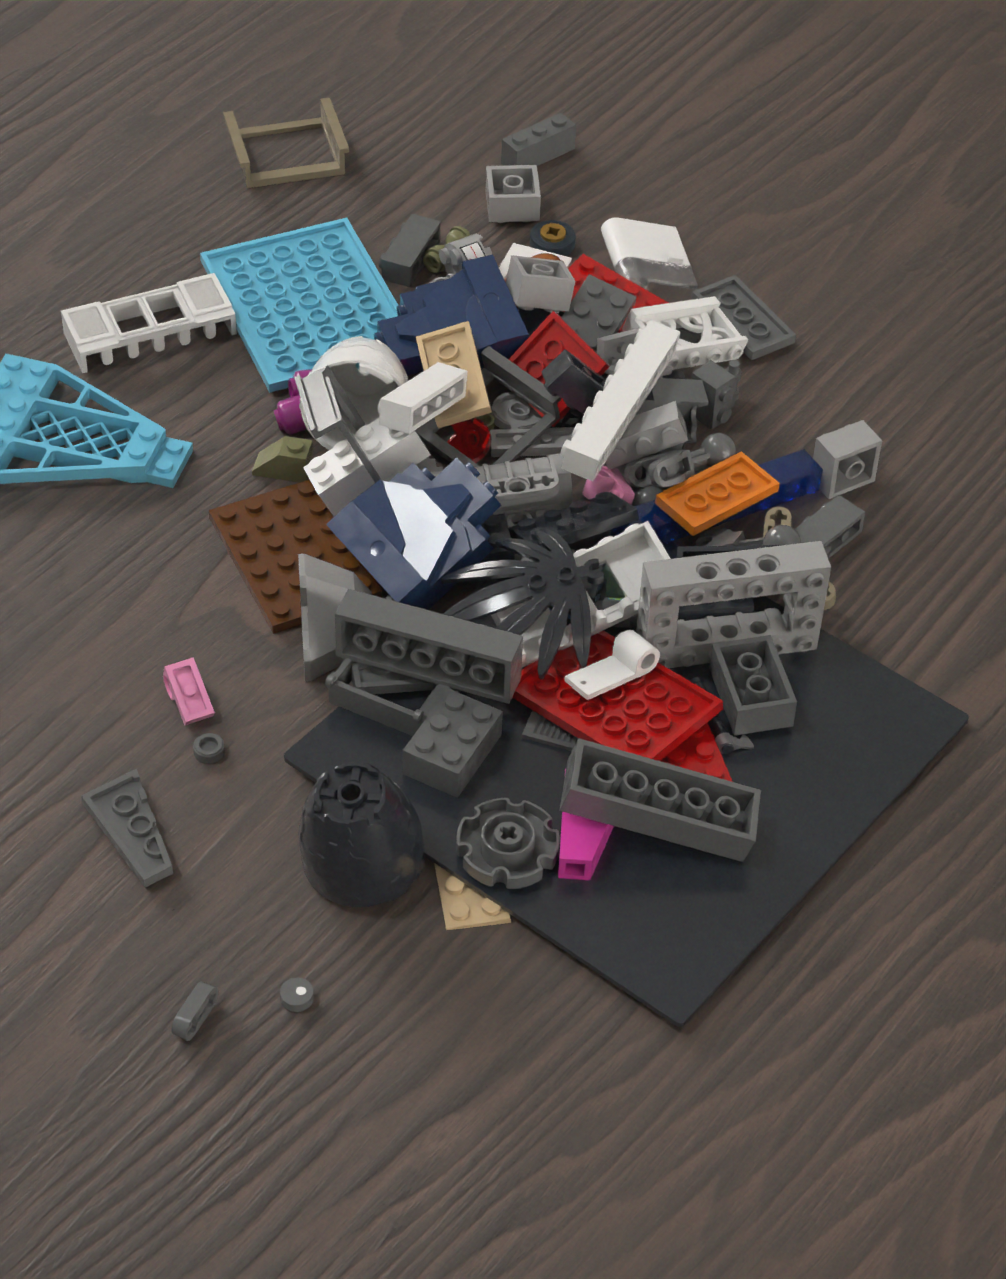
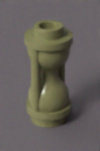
[423,226,470,273]

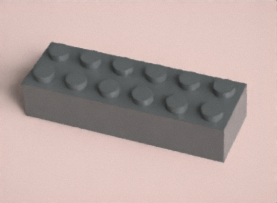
[335,589,523,704]
[559,738,761,862]

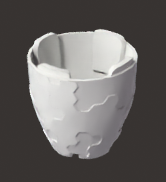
[299,336,409,450]

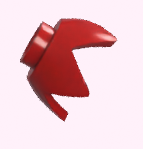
[447,417,492,463]

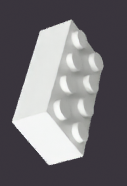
[303,417,431,517]

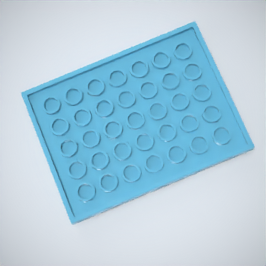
[200,218,398,393]

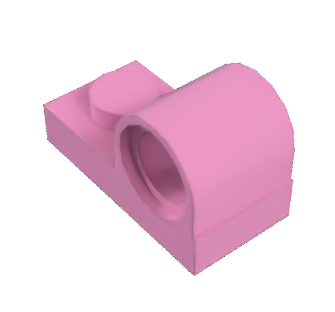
[582,466,635,505]
[163,657,215,725]

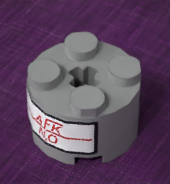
[439,233,492,278]

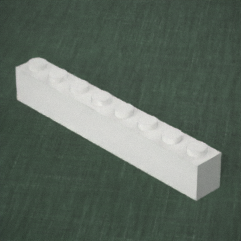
[560,320,680,481]

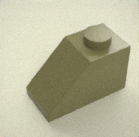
[252,436,313,482]

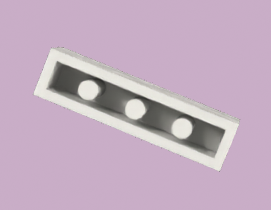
[378,362,467,434]

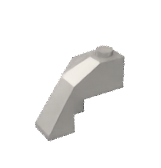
[298,554,372,682]

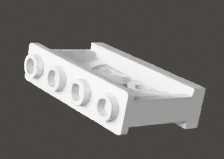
[622,296,748,370]

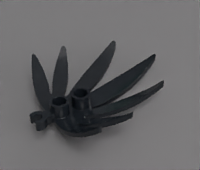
[441,527,604,680]

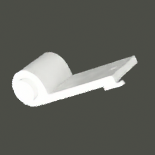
[564,630,660,700]

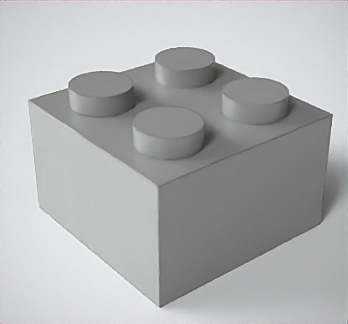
[486,165,541,223]
[506,255,575,313]
[810,420,882,499]

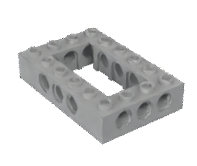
[636,541,831,668]

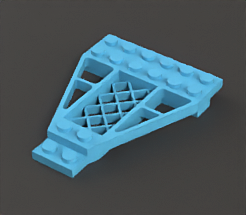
[0,354,193,488]

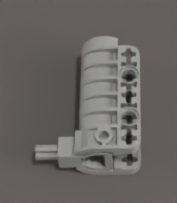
[416,453,573,528]

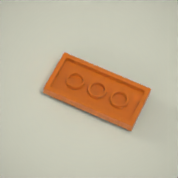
[655,451,780,536]

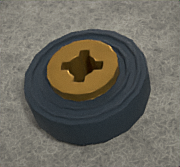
[530,220,576,256]

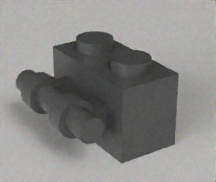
[691,360,742,430]

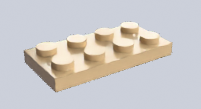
[416,321,492,428]
[434,863,511,930]

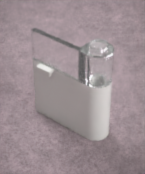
[601,218,698,290]

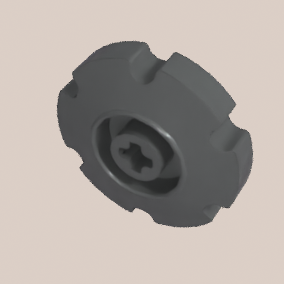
[456,798,560,889]

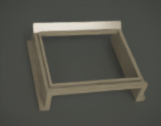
[223,98,349,188]

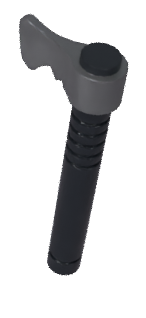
[691,677,754,754]

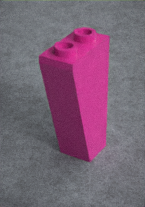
[558,769,614,880]

